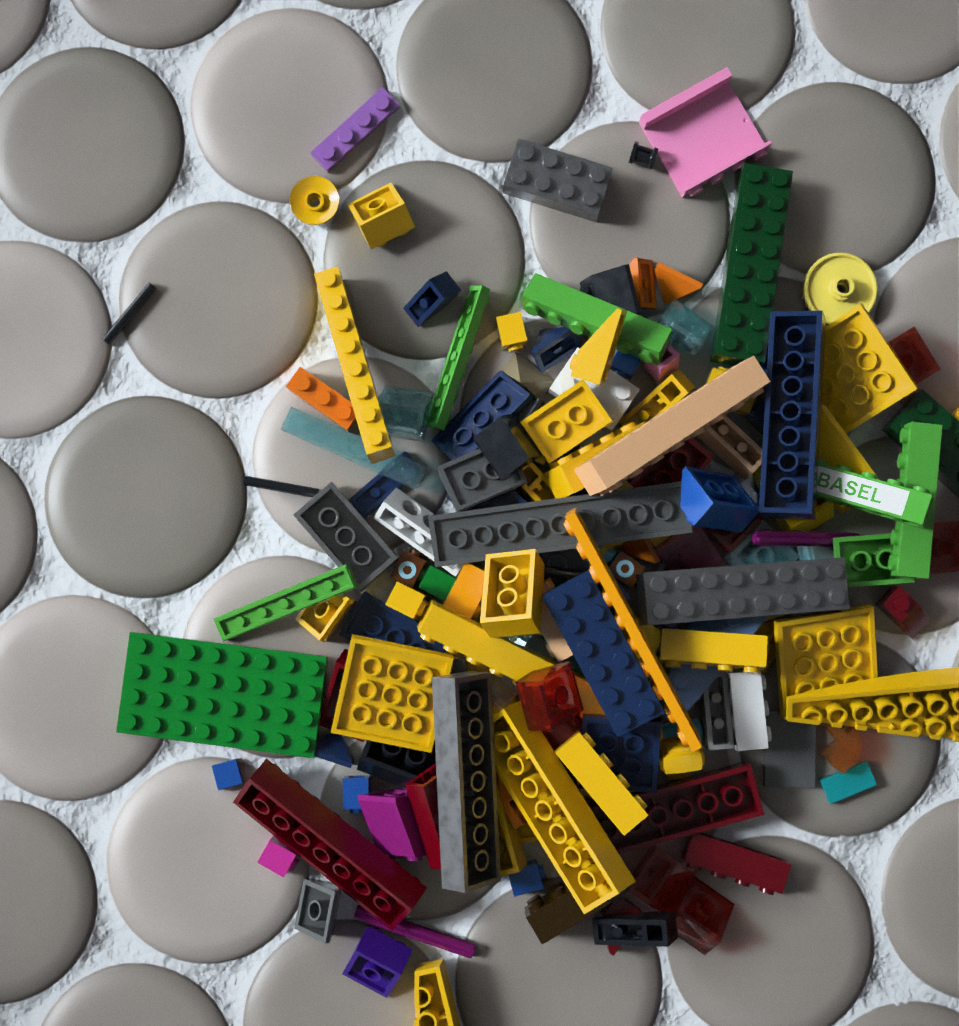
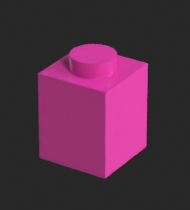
[257,836,300,878]

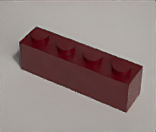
[681,832,792,895]

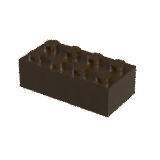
[525,881,631,945]

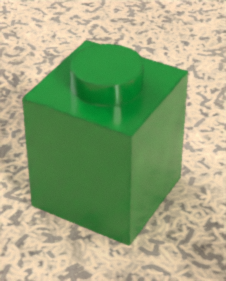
[417,565,456,601]

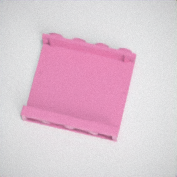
[639,67,772,198]

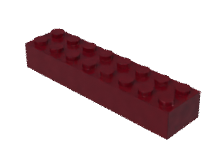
[233,758,427,931]
[588,761,765,854]

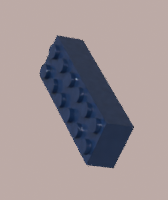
[542,569,665,737]

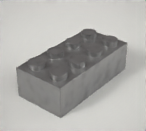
[503,138,613,222]
[293,482,399,592]

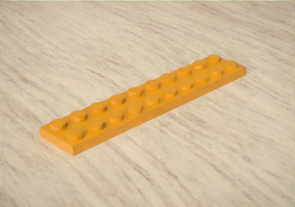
[564,508,702,752]

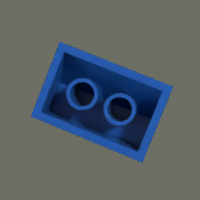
[680,466,759,532]

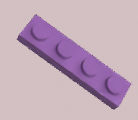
[310,87,400,173]

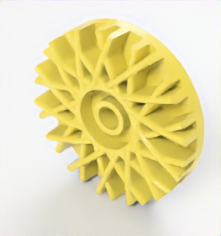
[801,253,878,325]

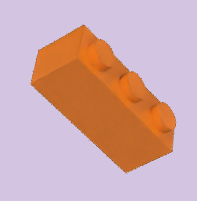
[286,367,357,433]

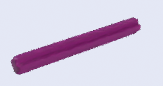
[751,530,860,547]
[354,905,476,958]

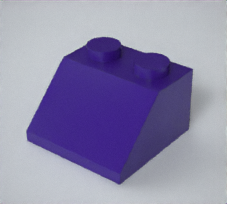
[342,926,412,998]

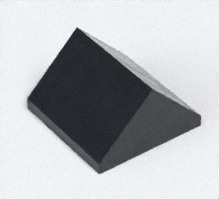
[473,413,542,481]

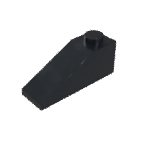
[592,911,678,947]

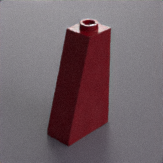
[405,763,441,870]

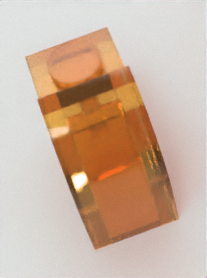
[820,723,862,774]

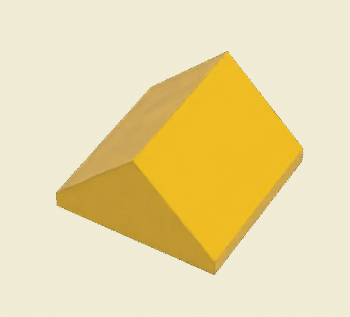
[295,593,355,642]

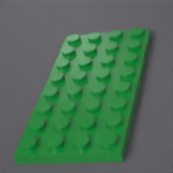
[116,632,328,758]

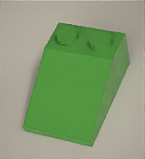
[833,533,915,588]

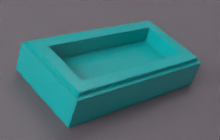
[819,760,877,804]

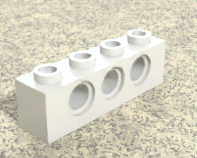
[373,488,465,577]

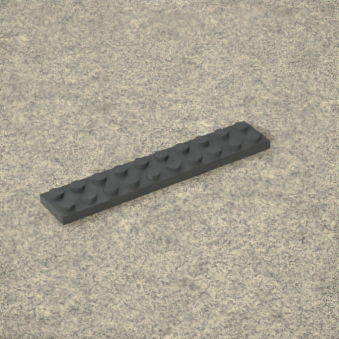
[428,481,693,567]

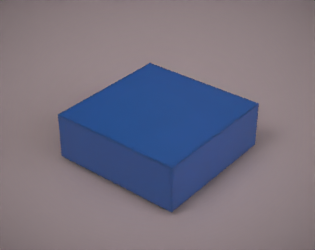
[212,758,244,790]

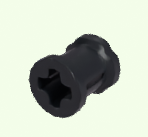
[628,141,659,170]

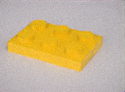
[520,380,612,465]

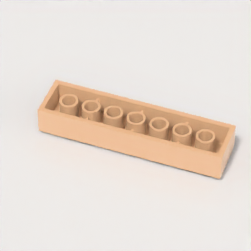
[574,356,770,496]

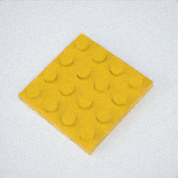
[822,303,918,433]
[773,604,878,720]
[331,634,454,753]

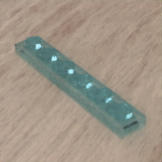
[281,407,427,490]

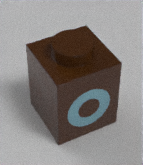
[390,548,427,588]
[608,550,646,589]

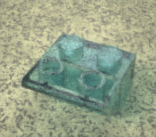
[657,299,715,356]
[379,386,434,442]

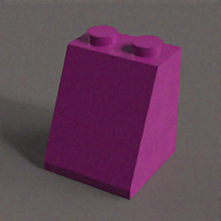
[358,789,426,861]

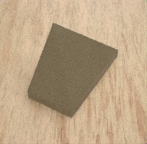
[501,352,554,399]

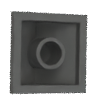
[294,878,341,944]

